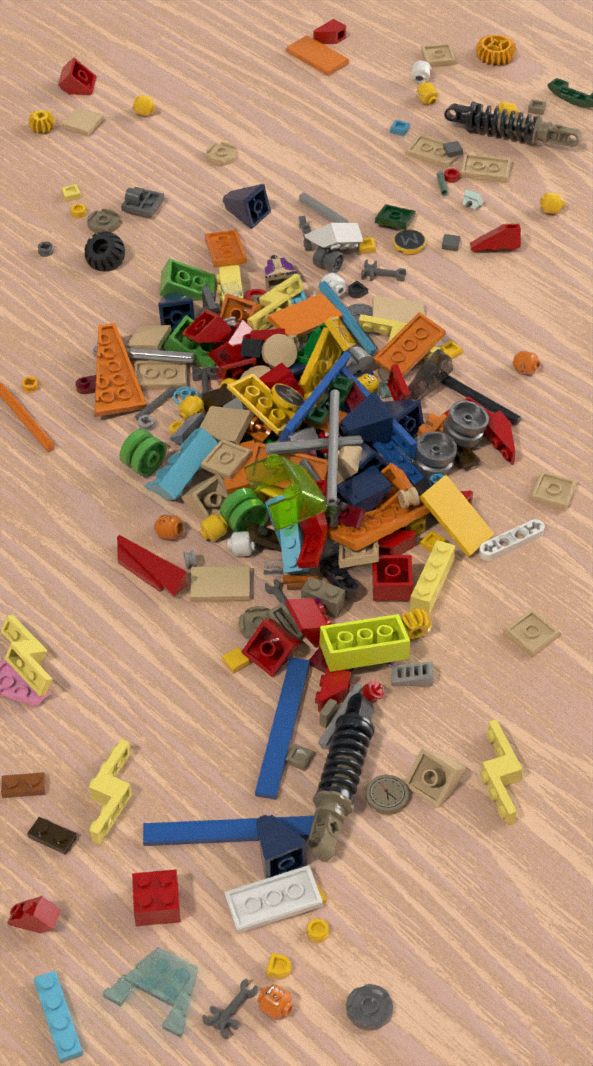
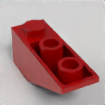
[470,224,521,252]
[483,411,516,465]

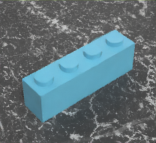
[145,428,218,500]
[265,493,310,575]

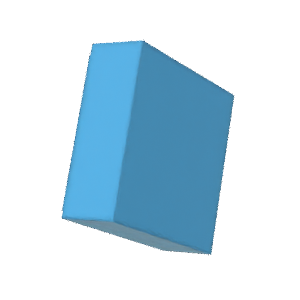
[390,120,410,136]

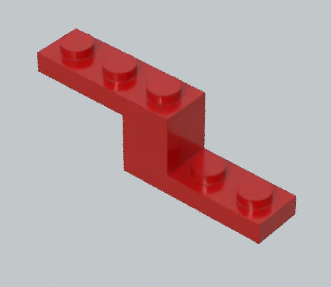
[297,479,330,569]

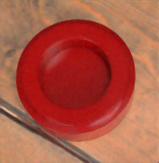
[444,168,460,183]

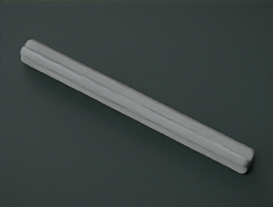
[93,346,195,363]
[265,435,363,455]

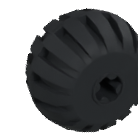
[84,231,125,272]

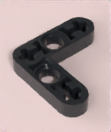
[320,552,358,599]

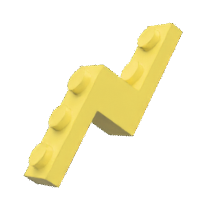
[247,274,304,330]
[359,314,441,363]
[0,615,53,696]
[480,719,523,826]
[89,739,132,845]

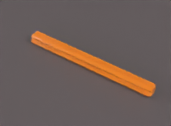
[0,382,55,452]

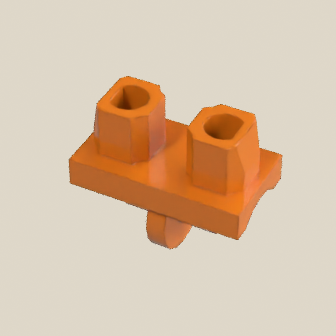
[417,413,447,436]
[244,416,273,443]

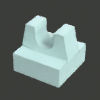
[462,189,484,211]

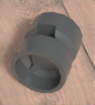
[313,246,344,273]

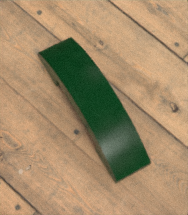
[547,78,593,107]
[305,375,354,425]

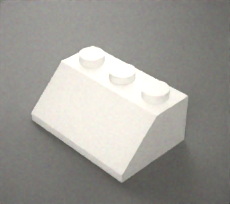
[305,223,363,250]

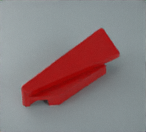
[117,535,187,597]

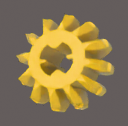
[28,109,55,134]
[400,608,432,641]

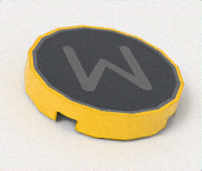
[393,229,426,255]
[270,384,305,412]

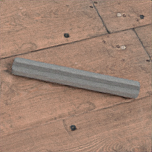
[299,192,349,223]
[318,684,363,749]

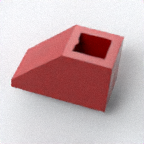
[313,19,346,44]
[378,530,416,555]
[315,667,351,712]
[7,896,61,933]

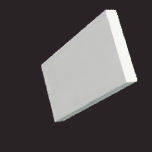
[224,865,323,934]

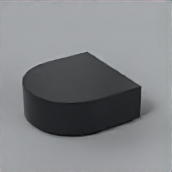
[348,280,368,298]

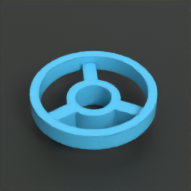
[173,387,199,405]

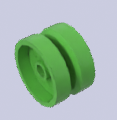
[119,429,167,477]
[220,488,269,532]

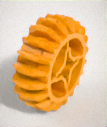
[476,34,516,66]

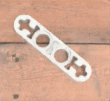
[479,519,545,561]

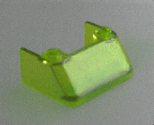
[244,454,328,531]

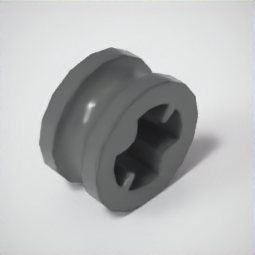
[38,241,53,257]

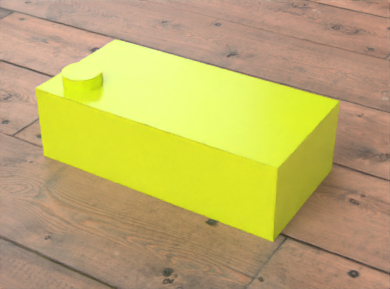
[320,614,410,672]

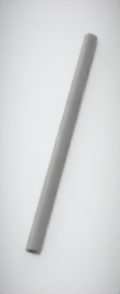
[327,390,339,506]

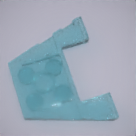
[102,947,198,1038]

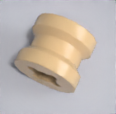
[398,487,420,509]

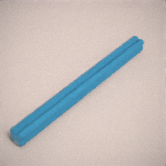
[318,281,377,355]

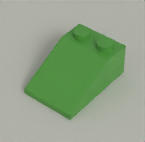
[159,258,215,301]
[162,315,216,369]

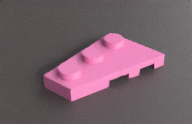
[0,659,50,707]

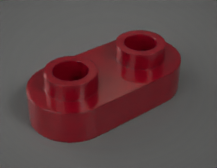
[76,375,96,395]

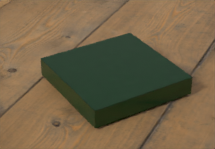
[375,204,416,230]

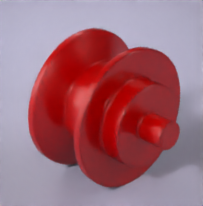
[362,680,384,703]

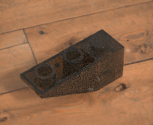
[408,349,453,401]

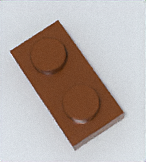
[1,772,45,798]

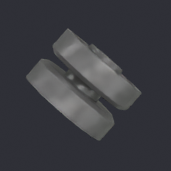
[443,400,489,447]
[413,431,457,478]

